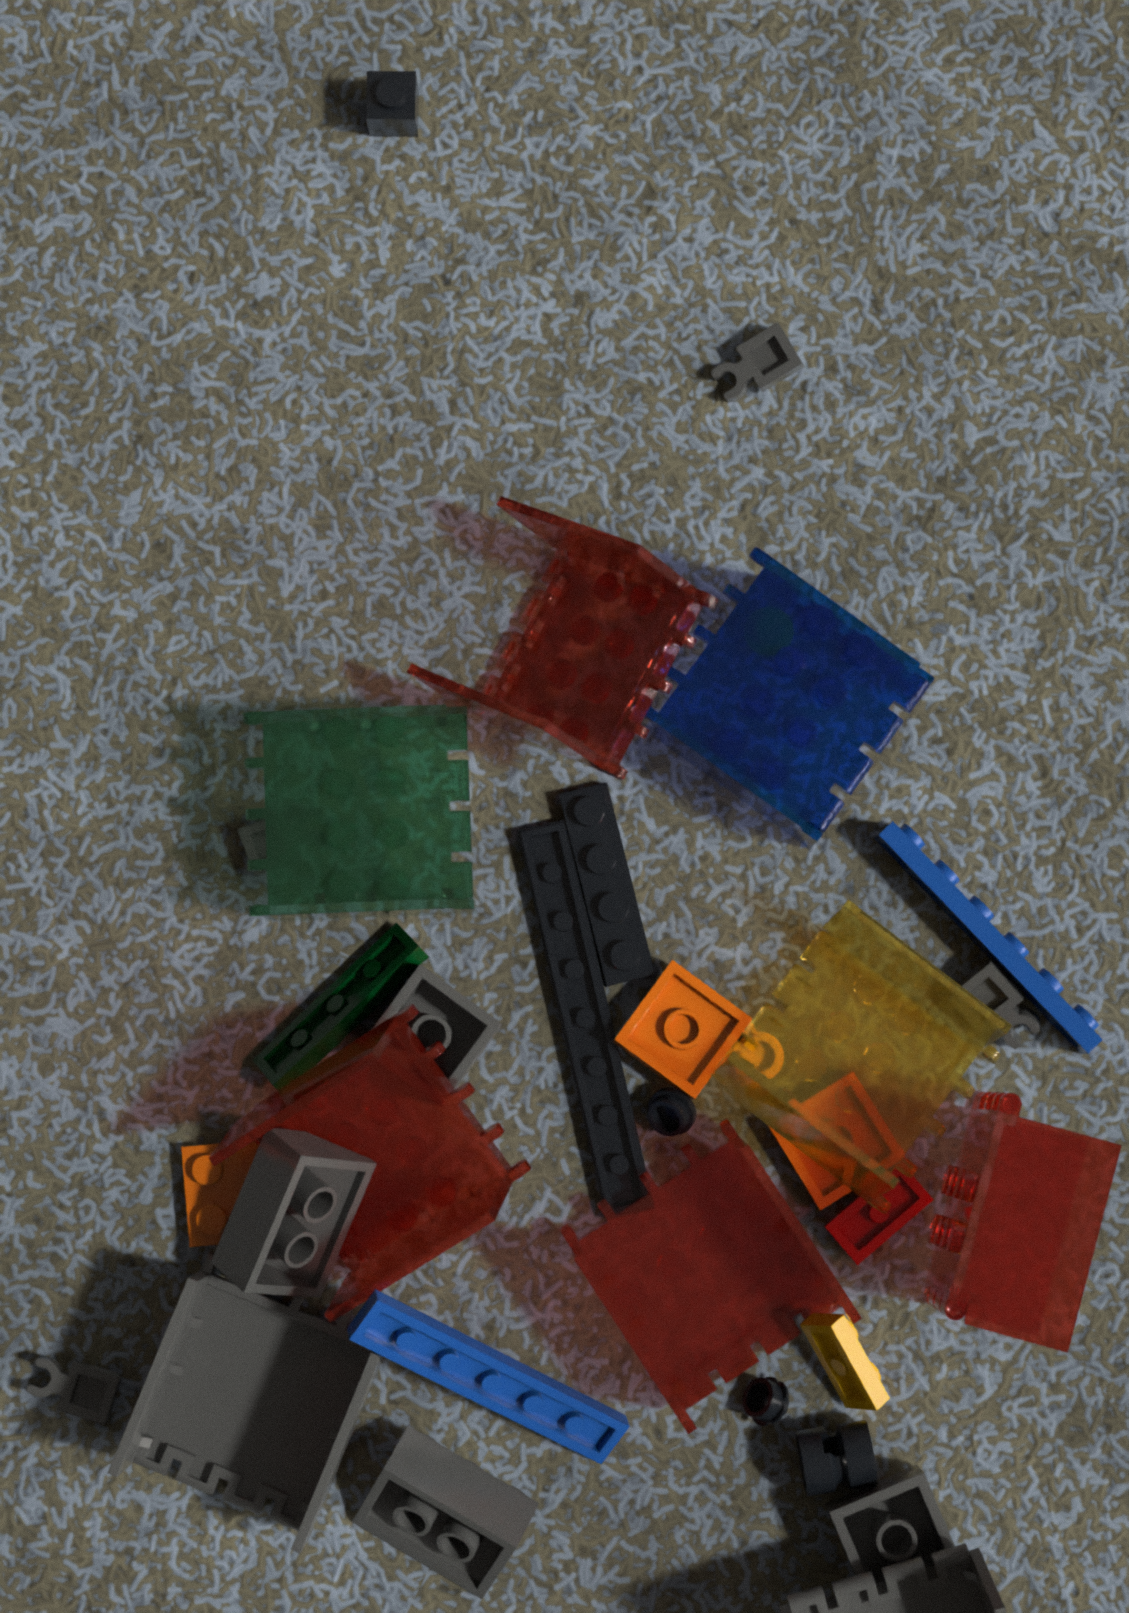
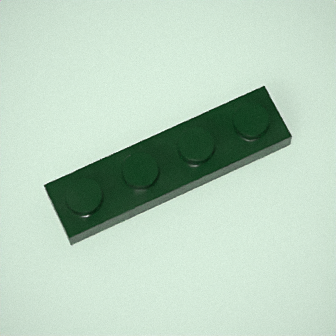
[253,922,429,1096]

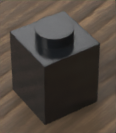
[366,71,419,137]

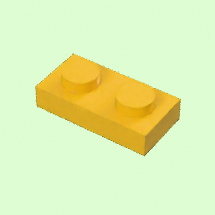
[800,1313,890,1411]

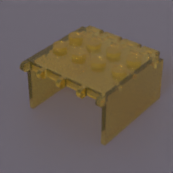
[711,899,1012,1214]

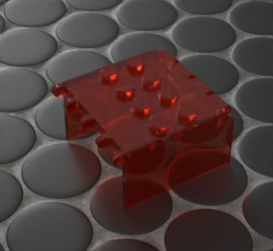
[407,496,718,781]
[209,1004,532,1323]
[923,1092,1122,1353]
[559,1118,862,1434]

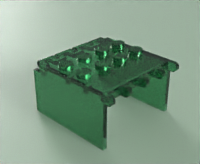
[243,704,478,922]

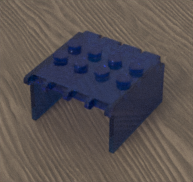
[636,547,935,849]

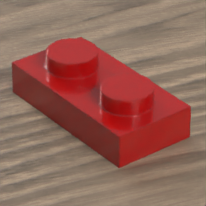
[823,1161,934,1265]

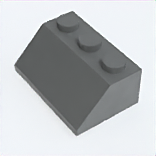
[211,1127,377,1298]
[352,1426,539,1599]

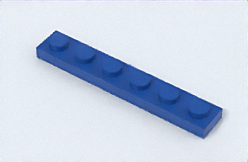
[874,821,1103,1054]
[347,1289,630,1464]

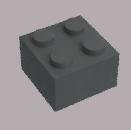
[360,964,503,1106]
[825,1465,955,1583]

